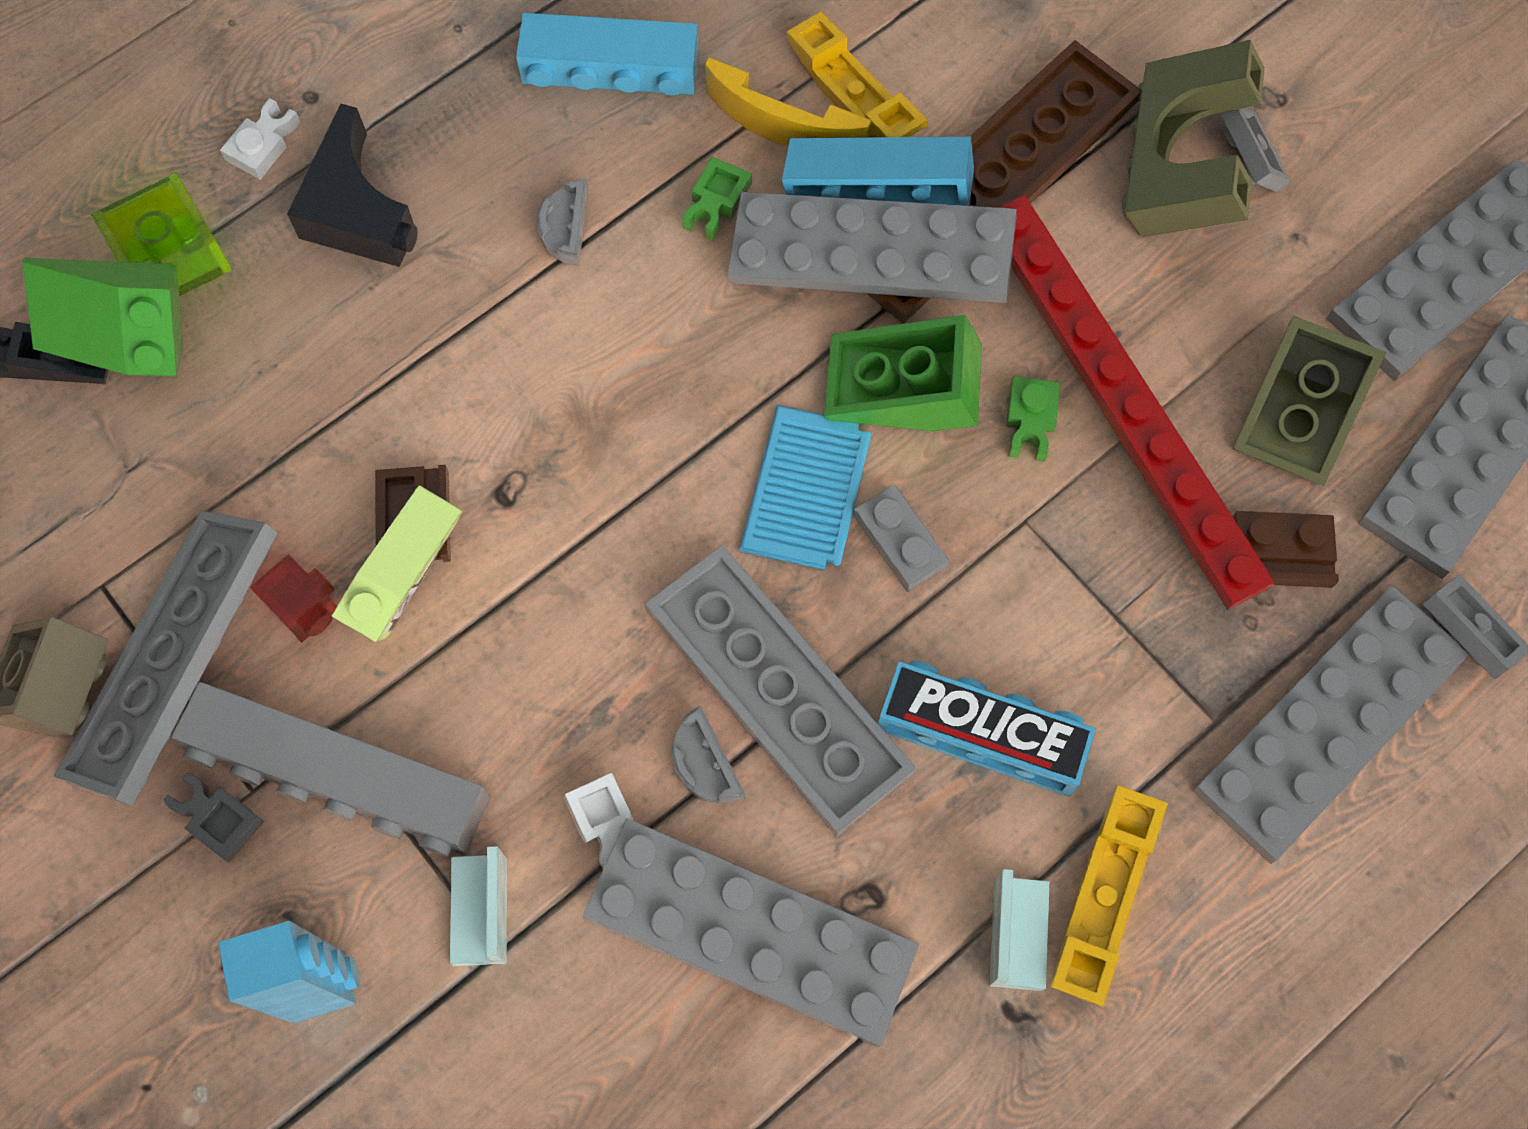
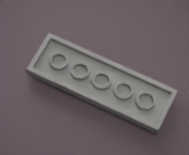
[1326,158,1528,382]
[728,192,1017,303]
[1358,314,1528,579]
[54,510,278,806]
[645,545,917,837]
[1193,585,1470,864]
[582,818,919,1047]

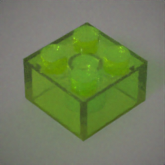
[91,172,233,297]

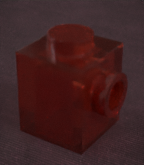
[250,554,337,643]

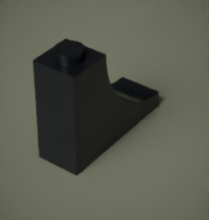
[287,103,418,267]

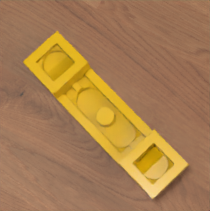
[786,11,928,138]
[705,57,872,147]
[1050,785,1168,1007]

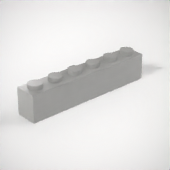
[171,682,490,857]

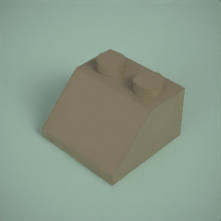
[0,617,108,737]

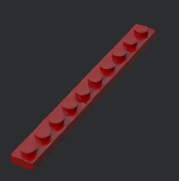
[997,195,1275,610]

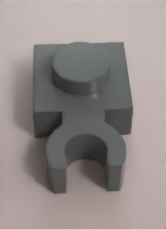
[164,773,264,863]

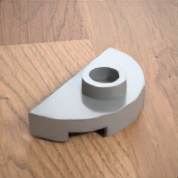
[537,179,588,266]
[671,706,745,804]

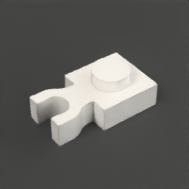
[220,98,301,180]
[563,773,634,869]

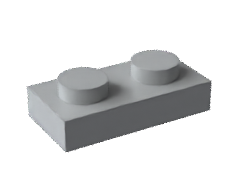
[1220,107,1291,192]
[854,485,949,592]
[1423,574,1528,680]

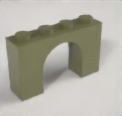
[1122,40,1265,237]

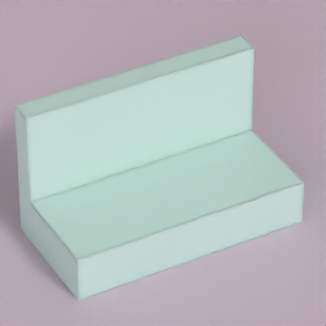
[450,846,507,966]
[989,869,1050,991]

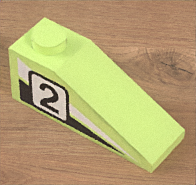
[332,485,463,642]

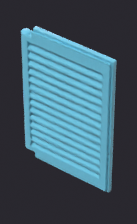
[739,405,871,570]

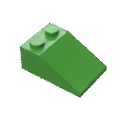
[22,258,183,376]
[824,315,982,432]

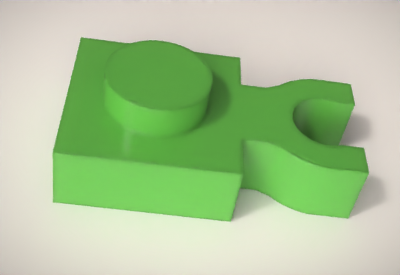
[682,157,752,241]
[1006,376,1060,462]

